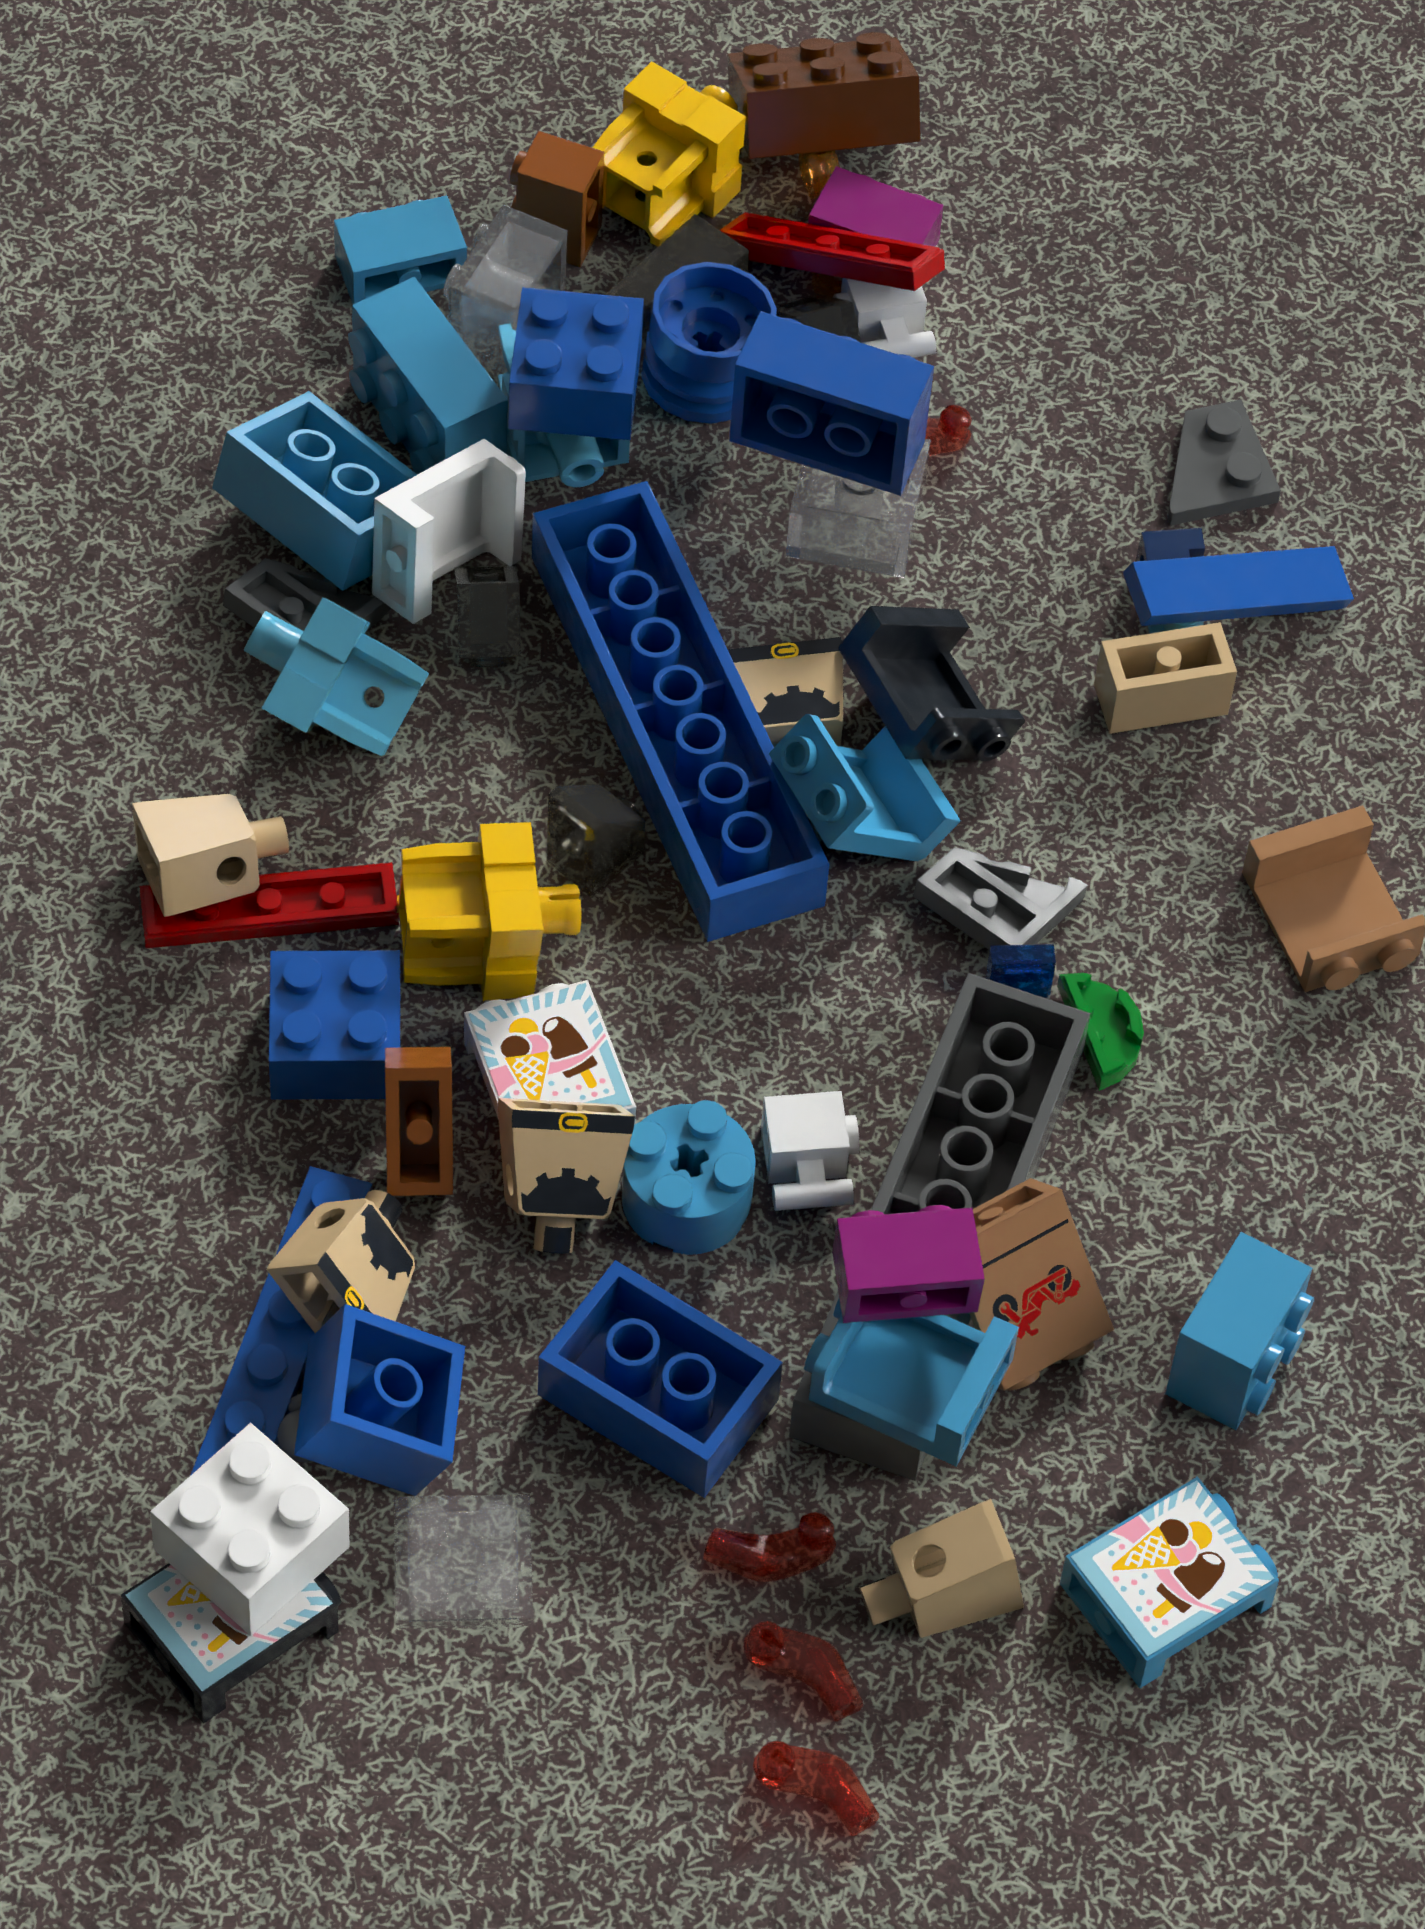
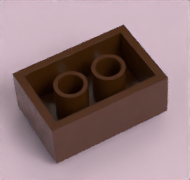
[727,32,921,159]

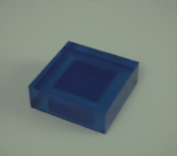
[985,944,1056,998]

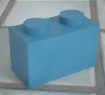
[334,195,467,304]

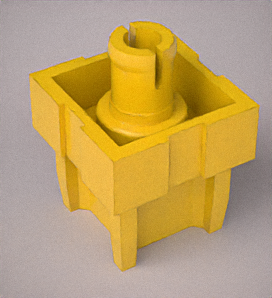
[592,61,746,248]
[396,822,581,1001]

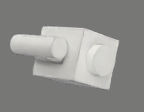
[833,278,936,358]
[761,1091,859,1211]

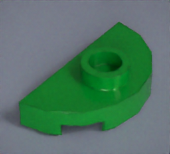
[1057,973,1144,1091]

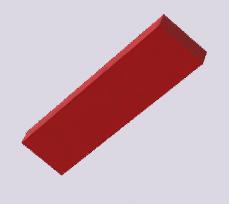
[713,212,945,291]
[139,862,399,948]

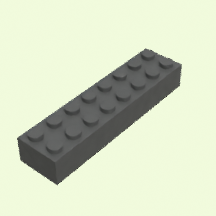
[789,973,1091,1481]

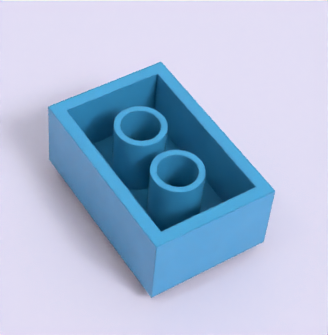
[348,277,508,475]
[212,391,417,591]

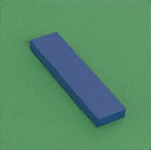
[1123,546,1354,626]

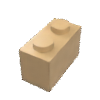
[1094,622,1237,734]

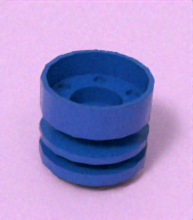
[641,262,777,424]

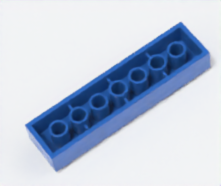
[532,481,830,942]

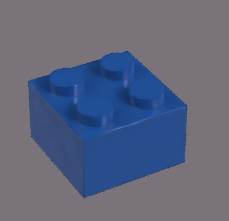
[508,287,644,440]
[269,950,401,1100]
[294,1304,465,1496]

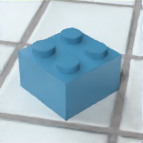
[1165,1232,1314,1430]

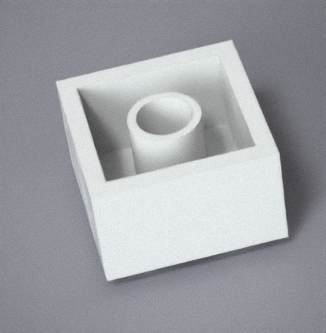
[150,1423,350,1636]

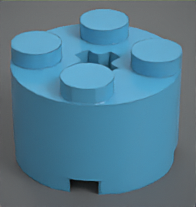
[622,1100,756,1255]

